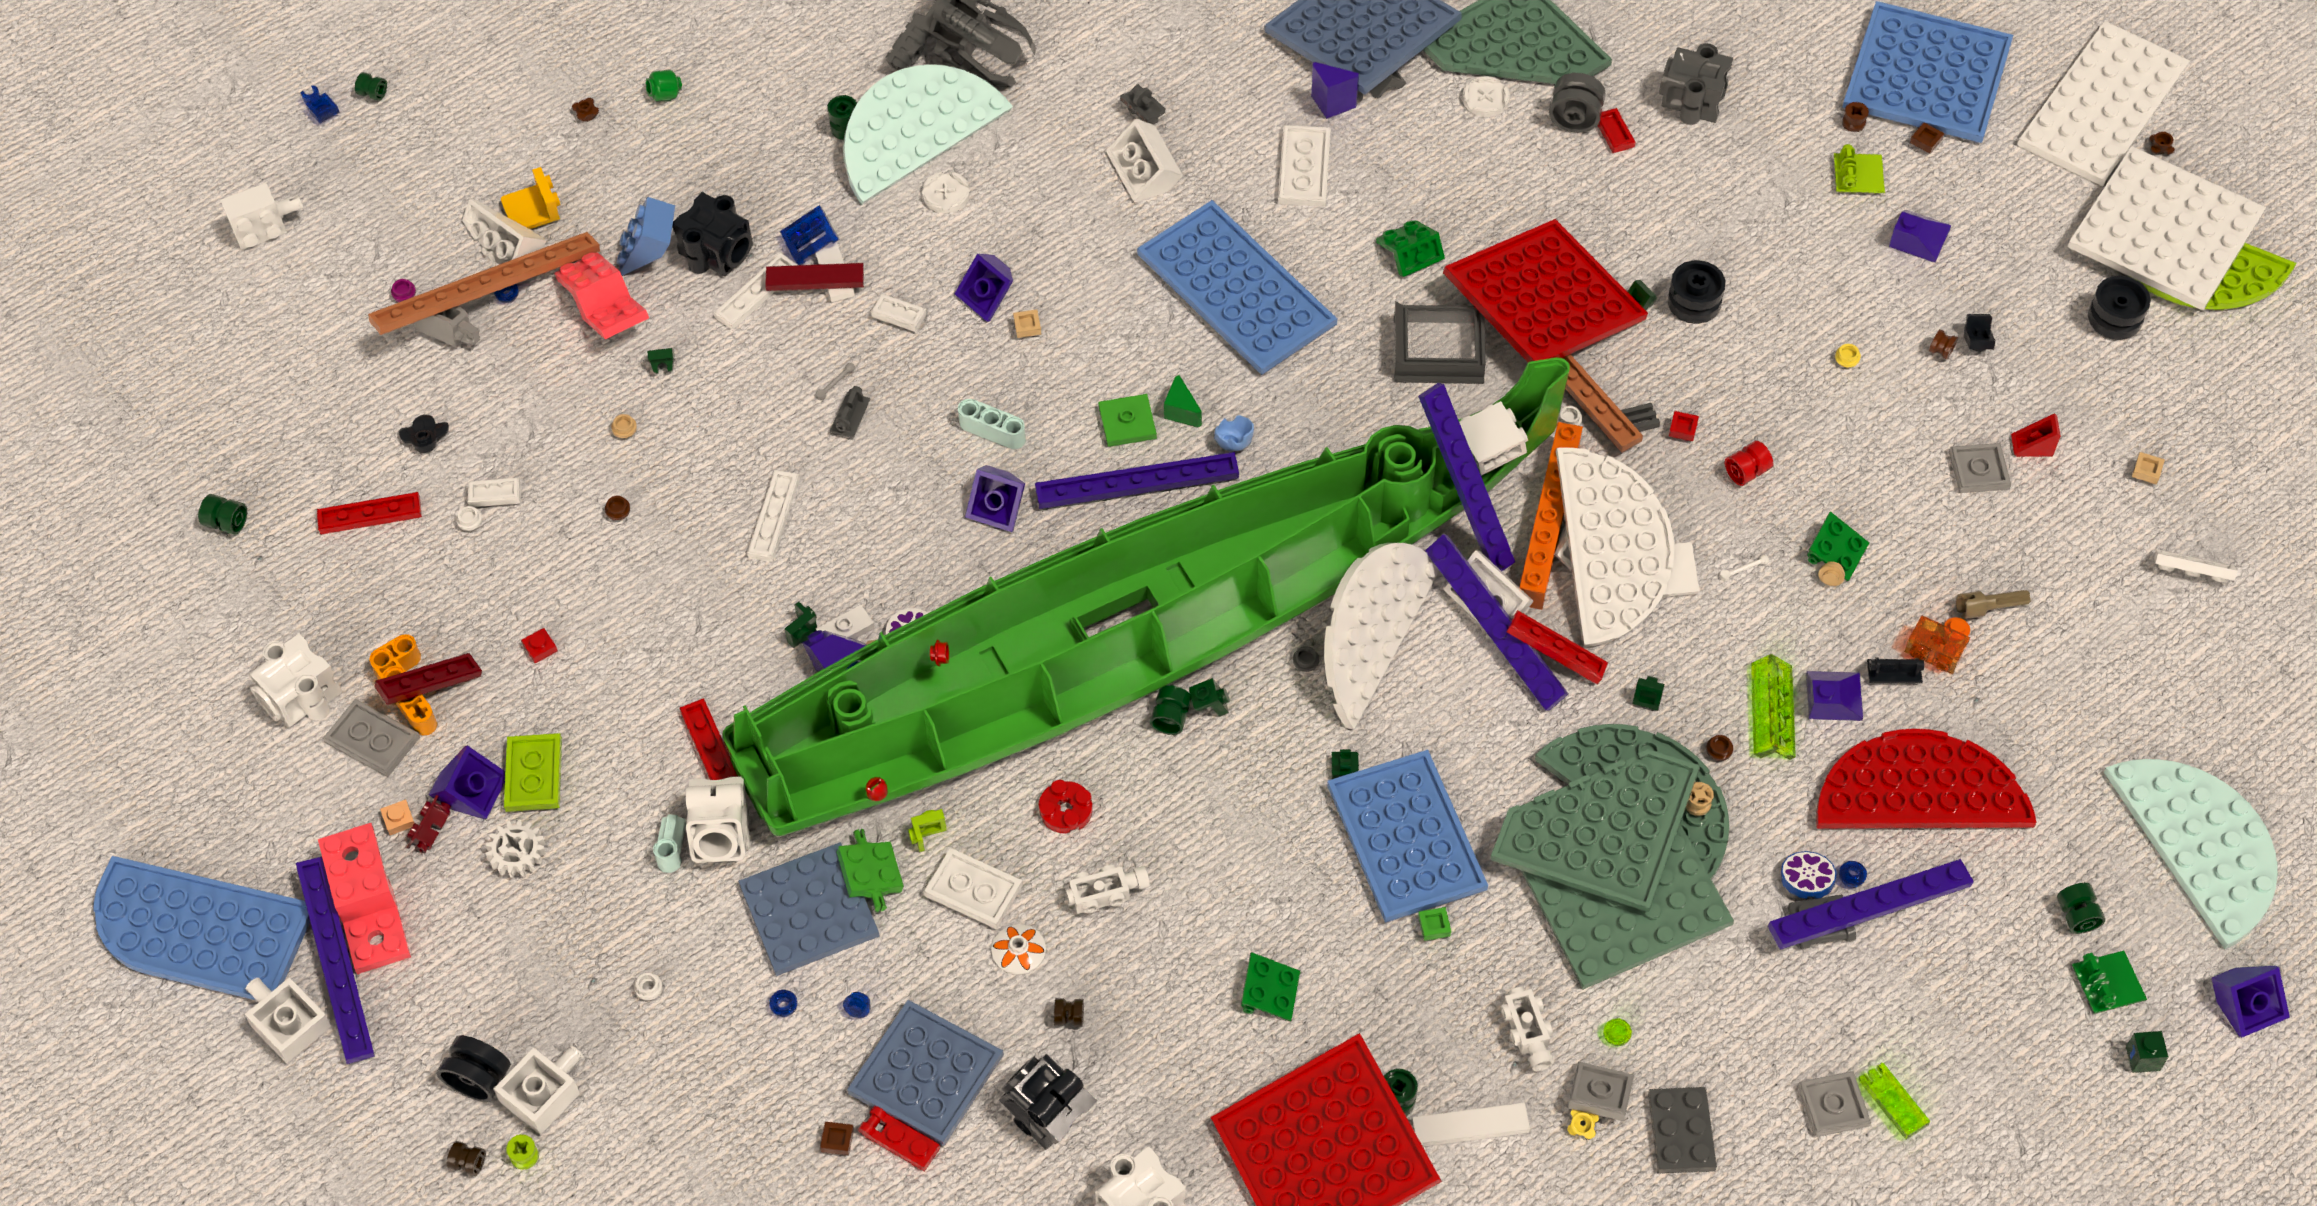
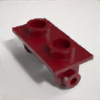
[406,795,451,853]

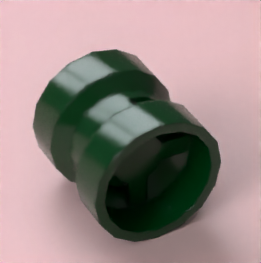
[355,72,387,101]

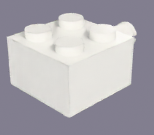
[220,183,304,250]
[245,977,331,1064]
[494,1045,584,1135]

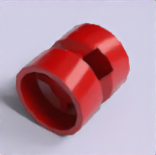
[1724,440,1774,486]

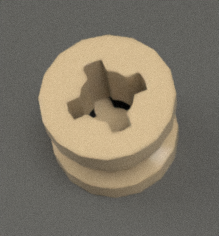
[1686,782,1714,816]

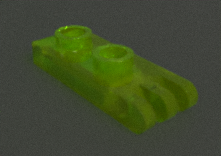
[1858,1063,1931,1140]

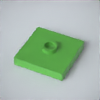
[1098,394,1157,447]

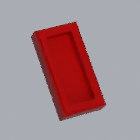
[1597,108,1636,153]

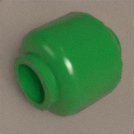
[645,69,682,102]

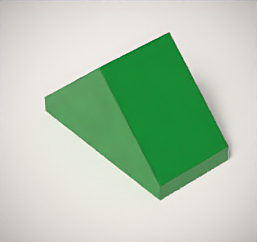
[1164,375,1202,428]

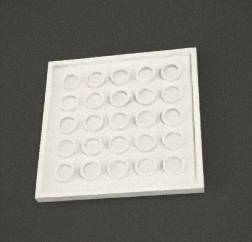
[2068,146,2266,311]

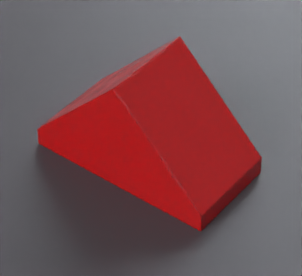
[2011,413,2061,457]

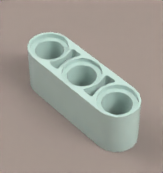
[958,399,1026,449]

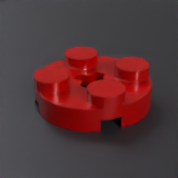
[1039,779,1093,834]

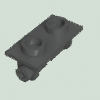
[830,386,870,438]

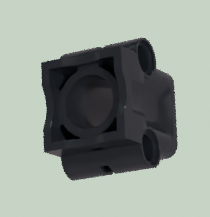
[672,192,753,276]
[999,1053,1097,1150]

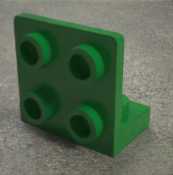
[1376,220,1445,277]

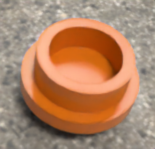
[1943,617,1970,643]

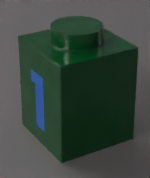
[2126,1031,2169,1073]

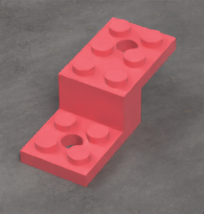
[554,252,649,339]
[318,823,411,975]

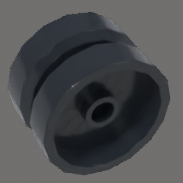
[1667,260,1726,324]
[2088,276,2151,340]
[436,1035,511,1102]

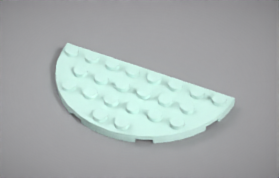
[843,65,1013,205]
[2104,759,2277,949]

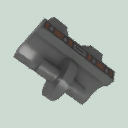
[1120,84,1166,125]

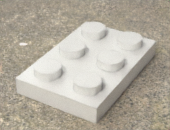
[1444,550,1533,624]
[924,848,1023,929]

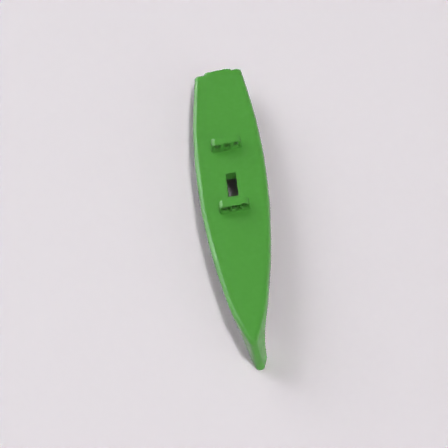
[722,357,1570,836]

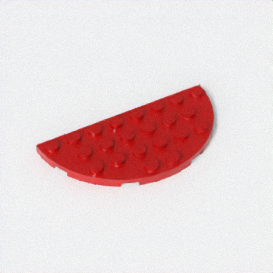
[1816,728,2037,829]

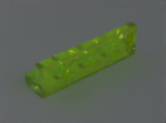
[1751,654,1796,760]

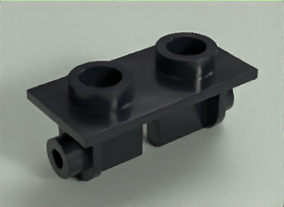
[1867,657,1924,683]

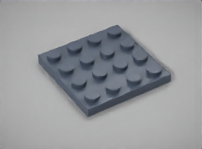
[738,842,880,976]
[847,1000,1004,1146]

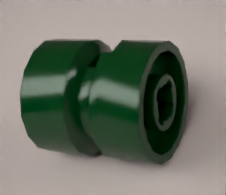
[827,95,857,140]
[198,494,248,535]
[1150,685,1191,735]
[2057,882,2106,934]
[1384,1069,1418,1117]

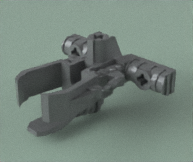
[886,0,1036,87]

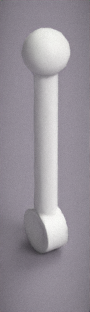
[1720,555,1769,581]

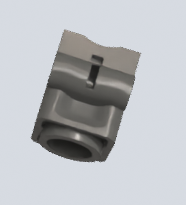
[1659,43,1733,125]

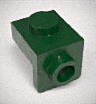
[784,601,817,648]
[1189,678,1230,717]

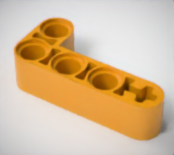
[369,634,437,736]

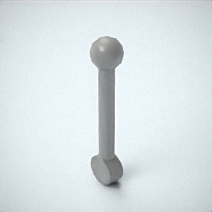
[816,363,855,400]

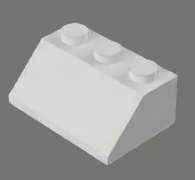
[1106,119,1183,203]

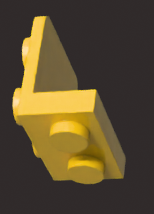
[501,167,561,229]

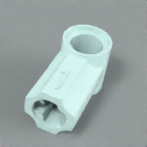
[653,814,686,873]

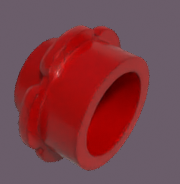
[930,640,949,667]

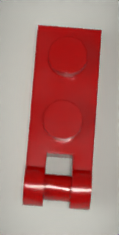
[858,1106,940,1172]

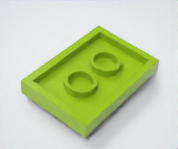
[504,733,562,812]

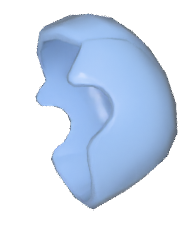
[1214,415,1254,451]

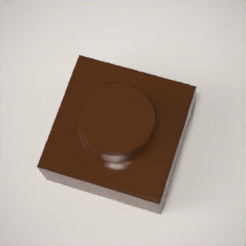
[1910,122,1944,154]
[820,1121,854,1156]

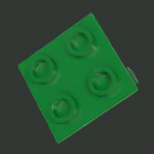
[1807,512,1869,581]
[2072,950,2147,1014]
[1241,952,1300,1021]

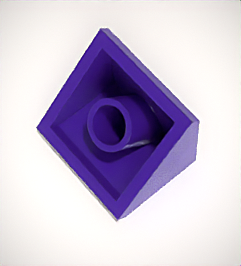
[1311,62,1359,119]

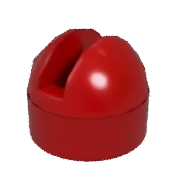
[865,777,888,801]

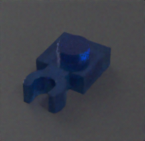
[301,85,339,124]

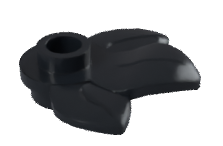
[399,414,449,453]

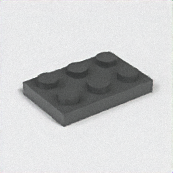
[1648,1087,1717,1174]

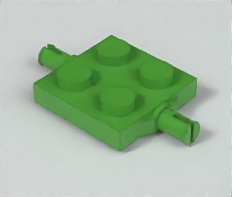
[837,829,904,912]

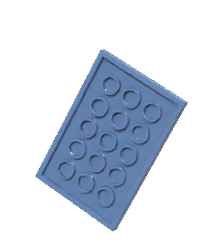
[1327,750,1488,923]

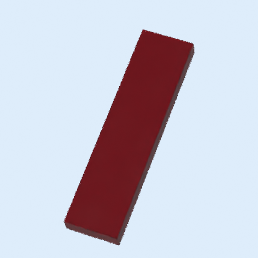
[765,263,864,291]
[374,653,482,705]

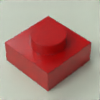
[1669,411,1699,442]
[521,628,558,663]

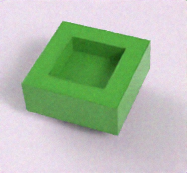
[1418,907,1452,941]

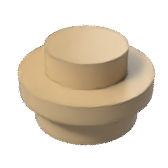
[611,414,637,438]
[1818,561,1845,586]

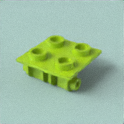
[1833,144,1885,193]

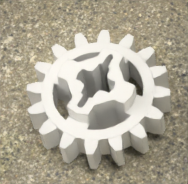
[485,820,546,878]

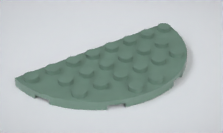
[1535,724,1729,880]

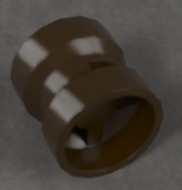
[1054,998,1084,1027]
[446,1141,486,1176]

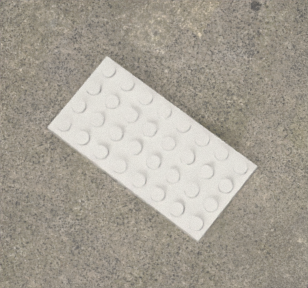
[2017,21,2190,187]

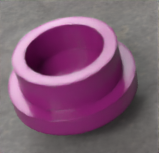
[391,279,416,302]

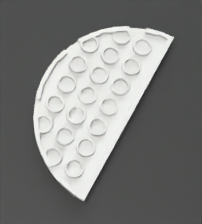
[1556,448,1674,648]
[1324,543,1440,729]

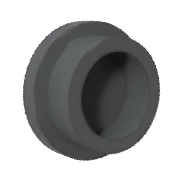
[1293,646,1319,672]

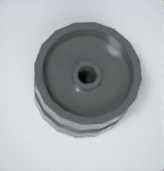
[1549,73,1606,133]

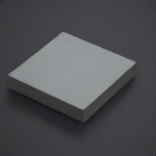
[1949,443,2011,493]
[1568,1061,1634,1122]
[1797,1071,1871,1137]

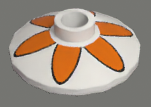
[991,924,1046,975]

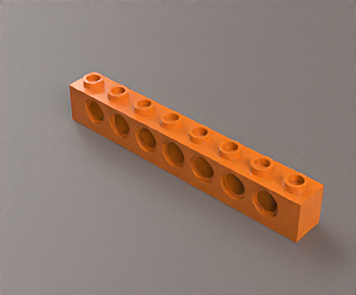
[1519,422,1583,610]

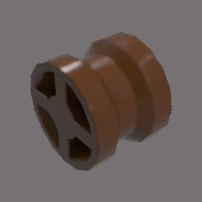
[1842,102,1869,132]
[1929,329,1958,360]

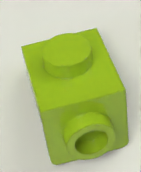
[908,809,947,852]

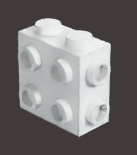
[1459,401,1528,475]

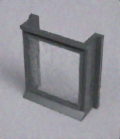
[1394,301,1486,384]

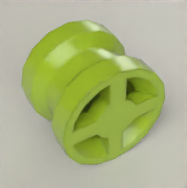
[506,1134,539,1170]

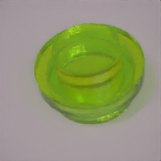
[1603,1018,1632,1046]

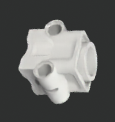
[249,634,342,728]
[686,777,750,863]
[1094,1146,1186,1206]

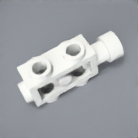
[1065,865,1150,914]
[1501,987,1554,1071]

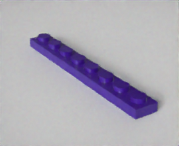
[1418,383,1515,571]
[1035,452,1239,509]
[1425,534,1569,711]
[296,856,375,1064]
[1767,859,1974,950]

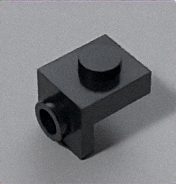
[1964,314,1995,352]

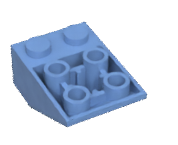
[617,197,675,276]

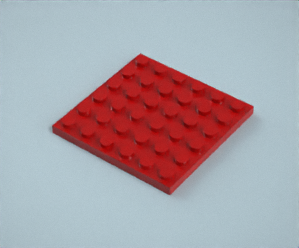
[1443,219,1648,363]
[1211,1033,1442,1206]

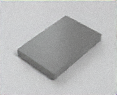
[323,699,420,777]

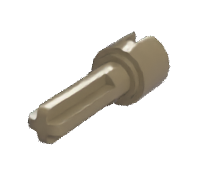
[1956,590,2031,619]

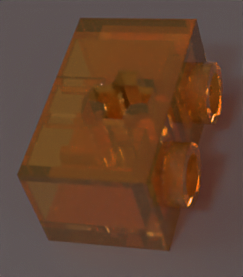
[1904,615,1970,674]

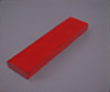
[317,492,422,535]
[1506,610,1608,685]
[679,698,738,780]

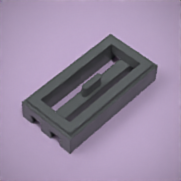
[1621,402,1660,432]

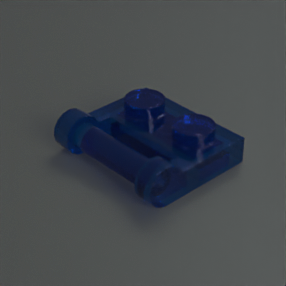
[780,205,840,265]

